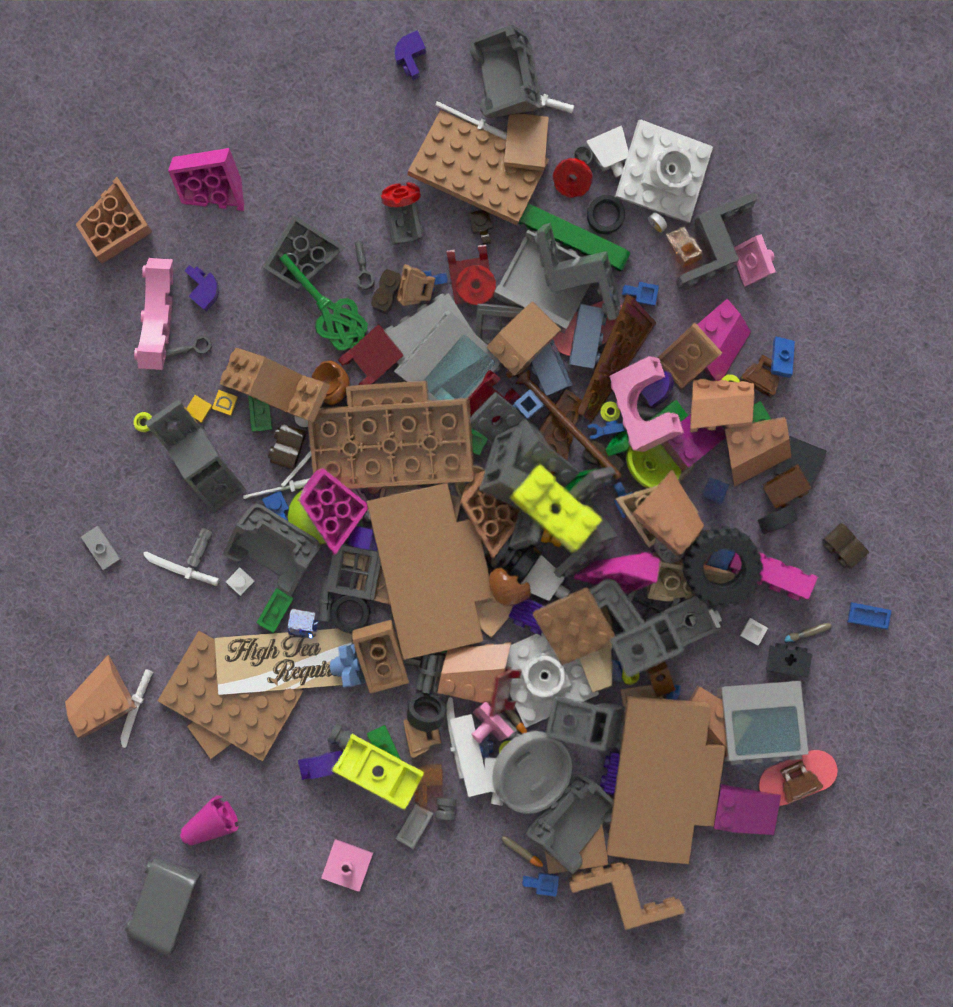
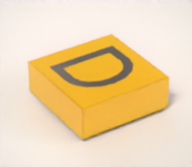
[212,390,238,416]

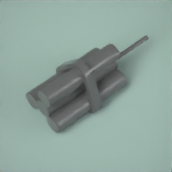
[416,653,445,693]

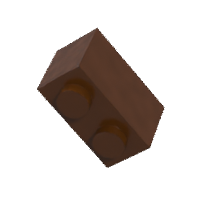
[763,464,811,508]

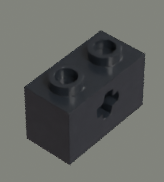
[766,643,812,678]

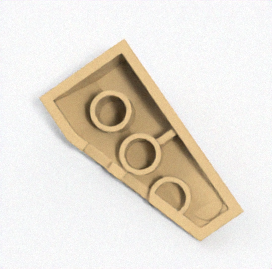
[647,552,735,601]
[579,605,612,693]

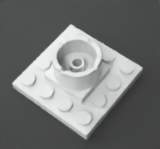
[615,120,713,223]
[507,632,599,728]

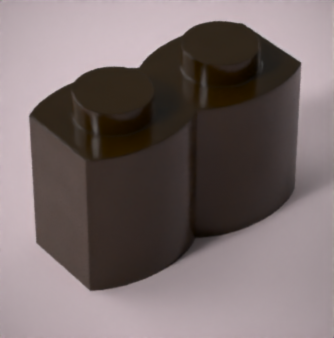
[371,269,401,314]
[268,424,307,470]
[582,441,624,471]
[822,523,870,569]

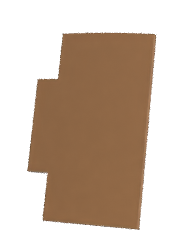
[308,381,474,489]
[366,483,493,660]
[606,696,725,864]

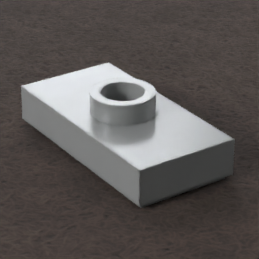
[81,526,121,570]
[396,803,434,849]

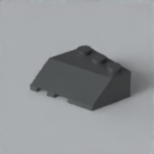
[261,216,345,289]

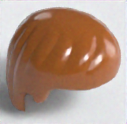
[312,361,350,405]
[489,568,531,606]

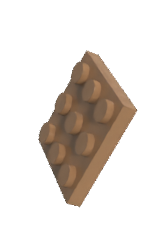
[533,587,615,665]

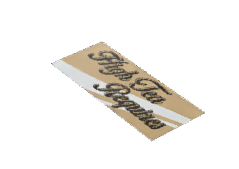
[215,629,352,695]

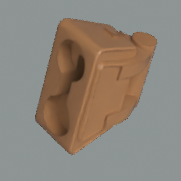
[396,264,436,306]
[403,719,441,758]

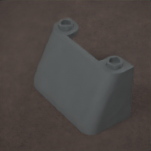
[470,25,542,118]
[223,504,320,597]
[589,579,645,655]
[527,774,614,874]
[125,858,201,956]

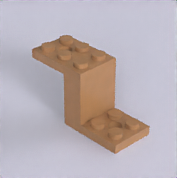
[220,347,330,423]
[569,860,685,930]

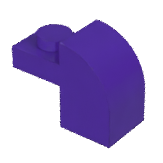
[395,30,426,80]
[185,265,219,312]
[641,371,674,407]
[346,526,378,551]
[298,750,343,780]

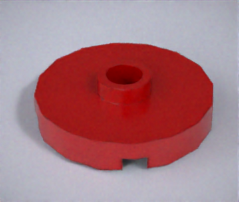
[552,158,593,198]
[381,183,421,207]
[456,265,496,305]

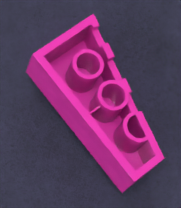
[728,553,818,601]

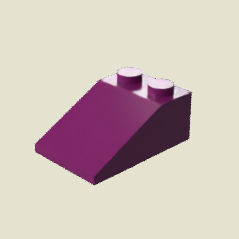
[661,414,726,472]
[714,784,781,835]

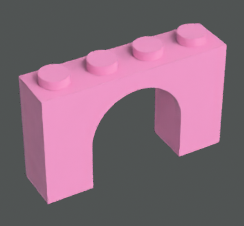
[609,356,684,452]

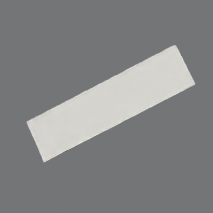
[450,714,490,797]

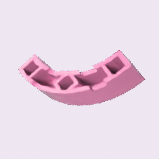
[134,258,173,370]

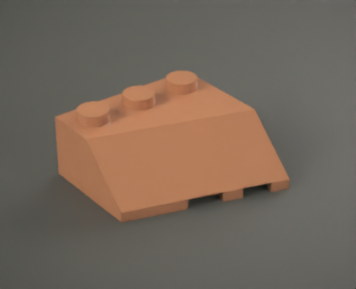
[76,177,152,264]
[631,470,704,556]
[688,686,752,763]

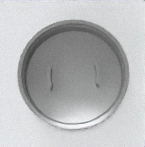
[492,731,572,814]

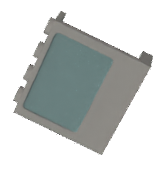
[394,311,502,401]
[717,681,809,765]

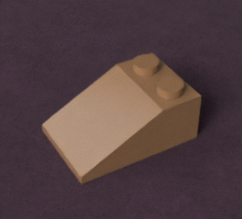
[486,301,561,376]
[352,620,409,694]

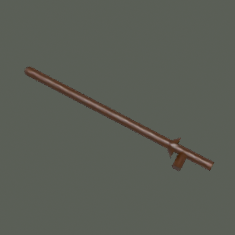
[506,370,621,479]

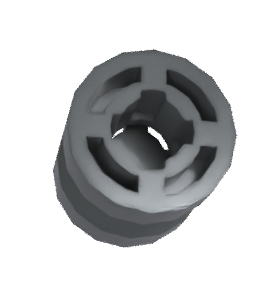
[572,145,593,166]
[327,724,354,750]
[435,797,457,820]

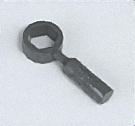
[355,241,374,289]
[166,336,212,358]

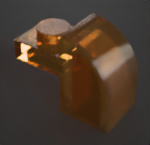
[666,226,702,268]
[415,763,443,807]

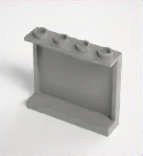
[493,230,591,334]
[384,293,488,392]

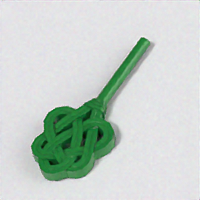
[280,254,368,350]

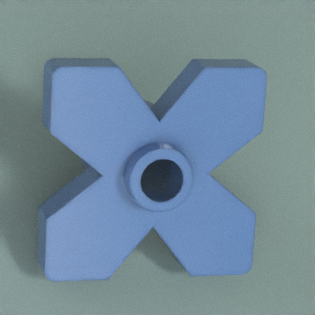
[330,644,365,687]

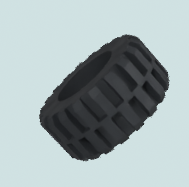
[682,526,763,608]

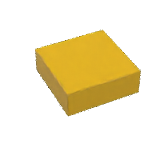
[186,395,212,422]

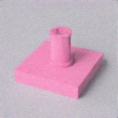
[734,234,776,287]
[471,702,514,743]
[321,839,373,892]

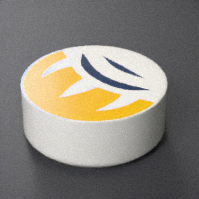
[648,213,667,232]

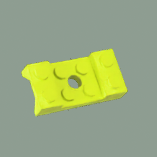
[510,465,602,553]
[332,734,424,811]

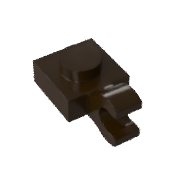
[468,210,493,245]

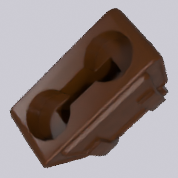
[740,354,779,398]
[780,760,823,803]

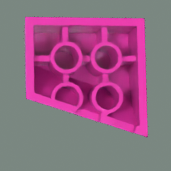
[168,148,244,211]
[697,299,751,381]
[298,468,368,555]
[574,552,660,594]

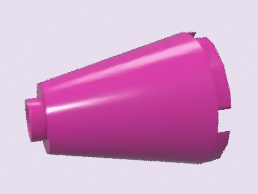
[180,795,238,846]

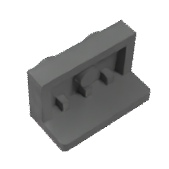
[385,203,422,245]

